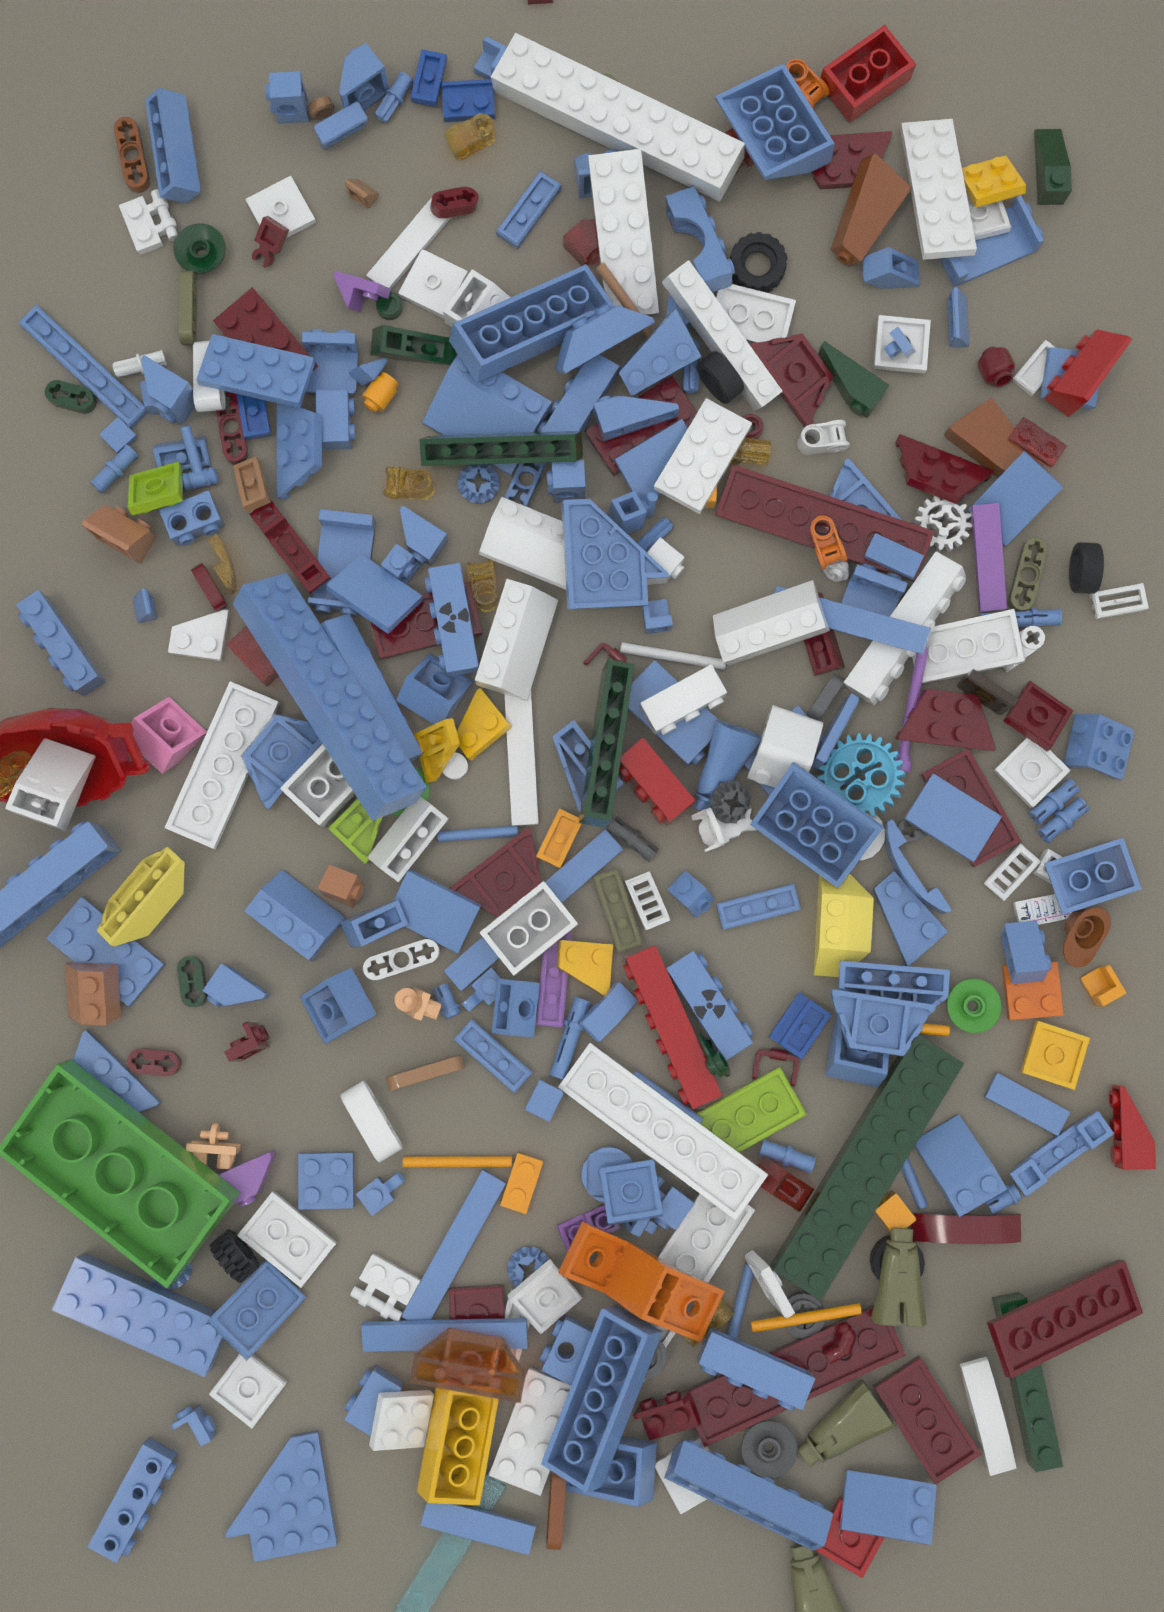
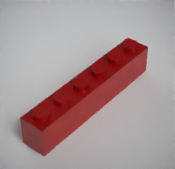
[623,945,722,1109]

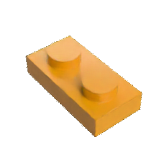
[536,808,582,868]
[500,1152,543,1214]

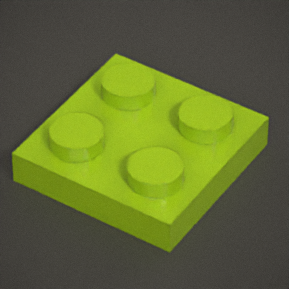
[128,461,183,516]

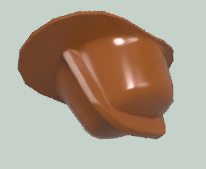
[1063,907,1111,968]

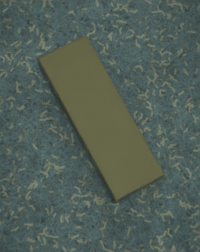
[593,868,644,953]

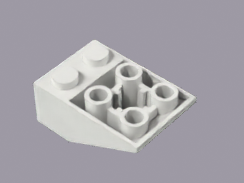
[443,269,511,327]
[5,738,96,832]

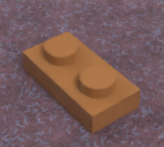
[233,456,271,512]

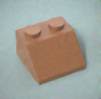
[81,505,156,563]
[65,962,121,1026]

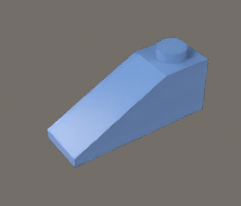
[593,396,679,441]

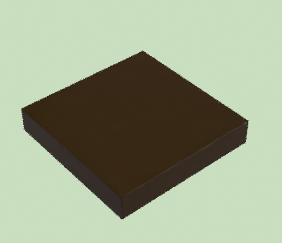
[957,669,1019,715]

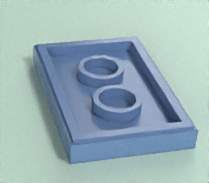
[613,419,687,501]
[967,450,1064,546]
[326,554,423,634]
[904,773,1002,862]
[394,869,482,953]
[207,1260,306,1361]

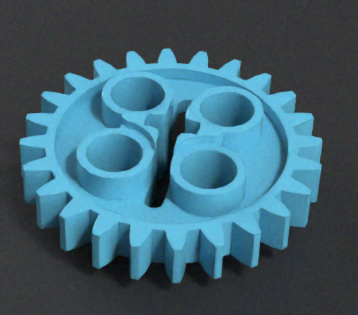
[817,733,906,818]

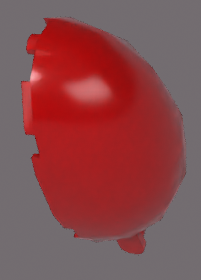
[0,708,150,807]

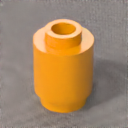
[362,372,399,413]

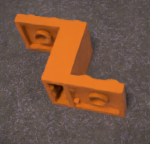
[558,1221,725,1343]

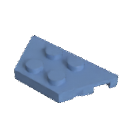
[276,403,322,500]
[830,458,902,520]
[241,714,322,809]
[830,989,936,1056]
[73,1030,161,1112]

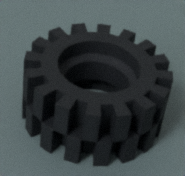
[209,1229,259,1283]

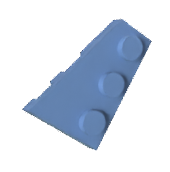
[873,871,948,966]

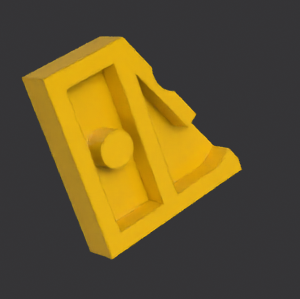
[413,718,460,783]
[556,940,613,996]

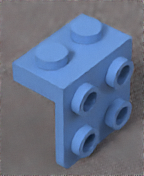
[302,329,359,395]
[841,564,907,617]
[1064,714,1134,779]

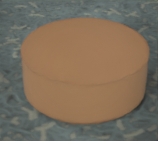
[307,96,334,119]

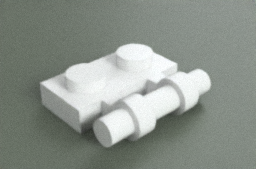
[119,189,178,255]
[350,1252,421,1321]

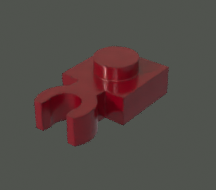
[252,216,289,268]

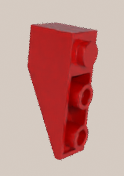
[1109,1085,1156,1170]

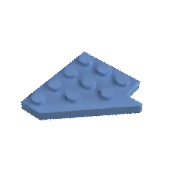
[561,499,669,609]
[225,1430,338,1562]

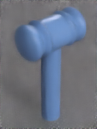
[180,425,219,491]

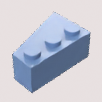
[619,306,701,396]
[552,720,624,816]

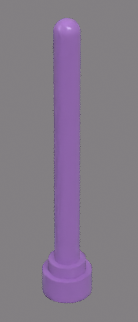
[895,647,928,773]

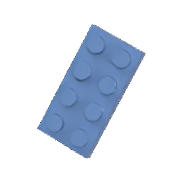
[196,334,315,408]
[46,897,166,1007]

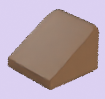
[345,179,379,208]

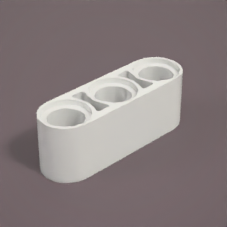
[193,341,226,412]
[340,1080,403,1163]

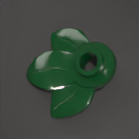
[699,1033,730,1077]

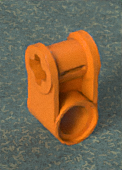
[786,59,830,109]
[810,515,847,570]

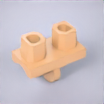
[394,987,442,1021]
[186,1123,241,1169]

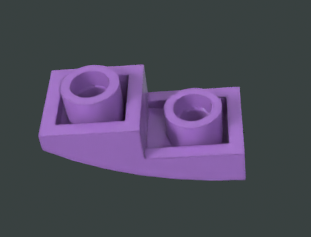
[556,1204,620,1251]

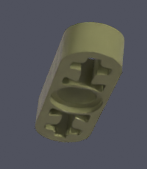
[179,271,197,345]
[1008,537,1048,612]

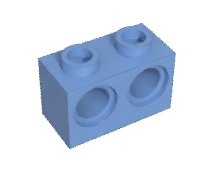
[159,490,225,546]

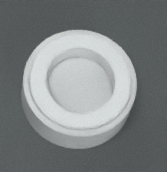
[443,753,468,780]

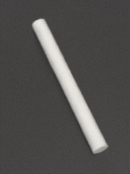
[620,642,726,670]

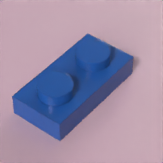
[411,49,447,107]
[237,394,272,440]

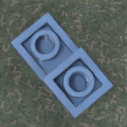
[579,981,637,1042]

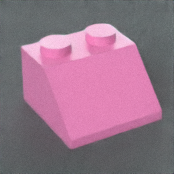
[131,697,207,774]

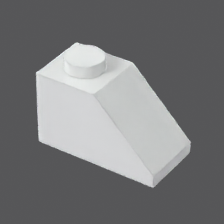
[647,537,685,585]

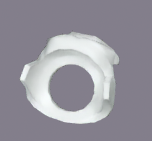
[691,805,757,852]

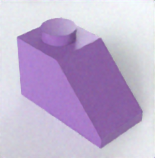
[219,1150,276,1207]

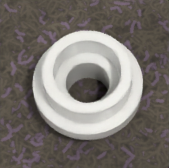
[823,560,850,582]

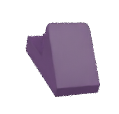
[333,271,391,313]

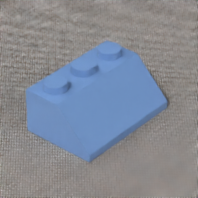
[244,870,346,961]

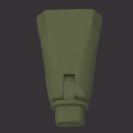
[871,1227,927,1327]
[798,1380,895,1467]
[791,1544,845,1612]

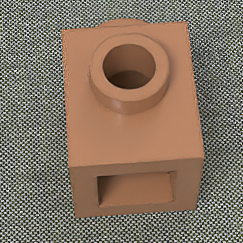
[317,865,364,908]

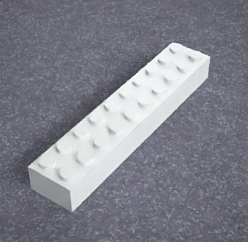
[491,33,745,202]

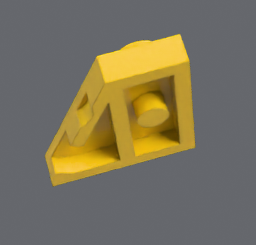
[457,688,512,761]

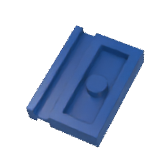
[441,79,495,122]
[768,992,832,1059]

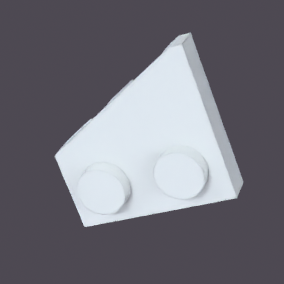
[168,610,230,662]

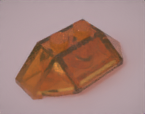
[409,1328,526,1403]

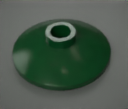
[173,223,226,274]

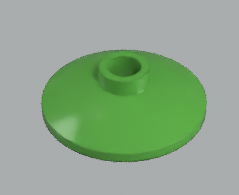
[947,979,1002,1033]

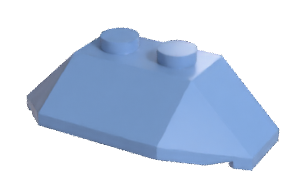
[555,303,655,374]
[838,961,950,1006]

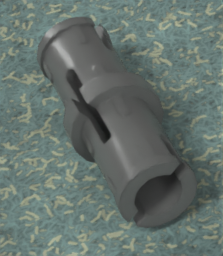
[607,816,659,862]

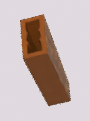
[831,153,912,266]
[944,397,1045,478]

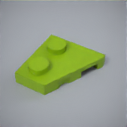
[328,798,382,864]

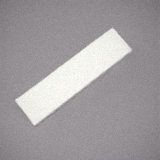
[366,197,452,289]

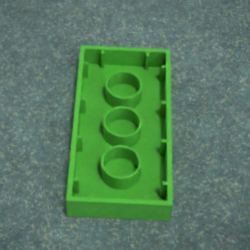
[0,1059,241,1289]

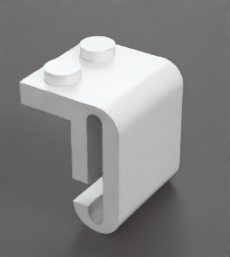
[747,705,823,788]

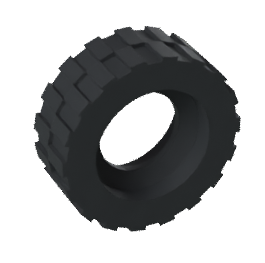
[730,232,787,293]

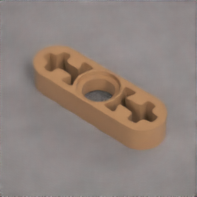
[386,1055,465,1091]

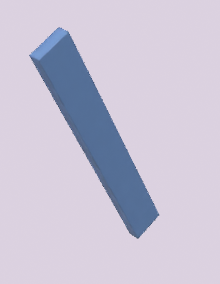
[444,829,623,991]

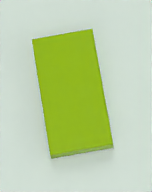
[696,1066,807,1153]

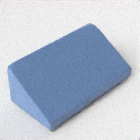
[314,102,368,150]
[947,287,969,347]
[152,436,211,470]
[864,533,924,580]

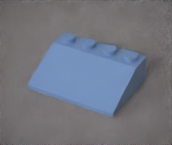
[715,63,835,180]
[422,355,552,476]
[750,762,884,888]

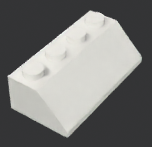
[479,497,566,590]
[475,579,558,701]
[713,580,830,666]

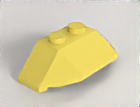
[97,847,185,947]
[813,873,874,977]

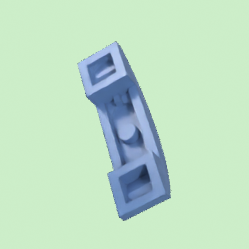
[883,819,952,914]
[1009,1110,1114,1197]

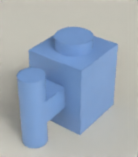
[608,491,658,534]
[654,1174,695,1231]

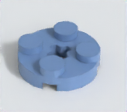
[582,1146,633,1203]

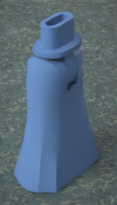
[695,720,761,811]

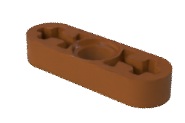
[114,117,150,193]
[546,1471,566,1550]

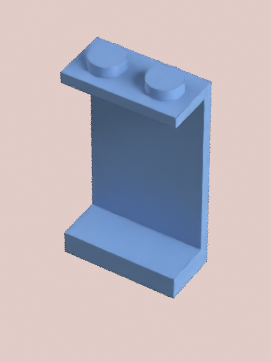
[939,195,1044,288]
[308,509,376,617]
[628,660,719,767]

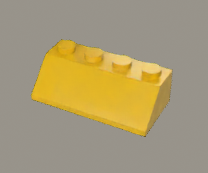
[417,1379,500,1505]

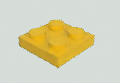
[962,155,1026,208]
[1020,1021,1090,1090]

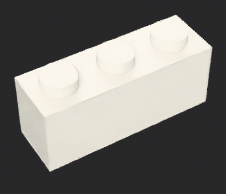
[639,664,727,735]
[367,797,449,882]

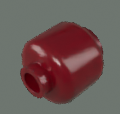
[977,347,1016,387]

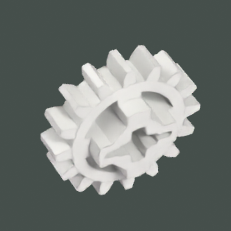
[913,496,972,553]

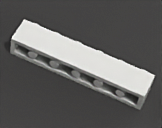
[662,260,782,411]
[844,552,966,706]

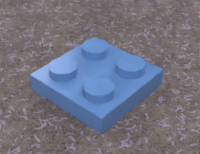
[298,1152,355,1210]
[600,1159,664,1225]

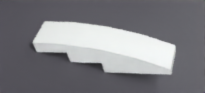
[960,1357,1017,1476]

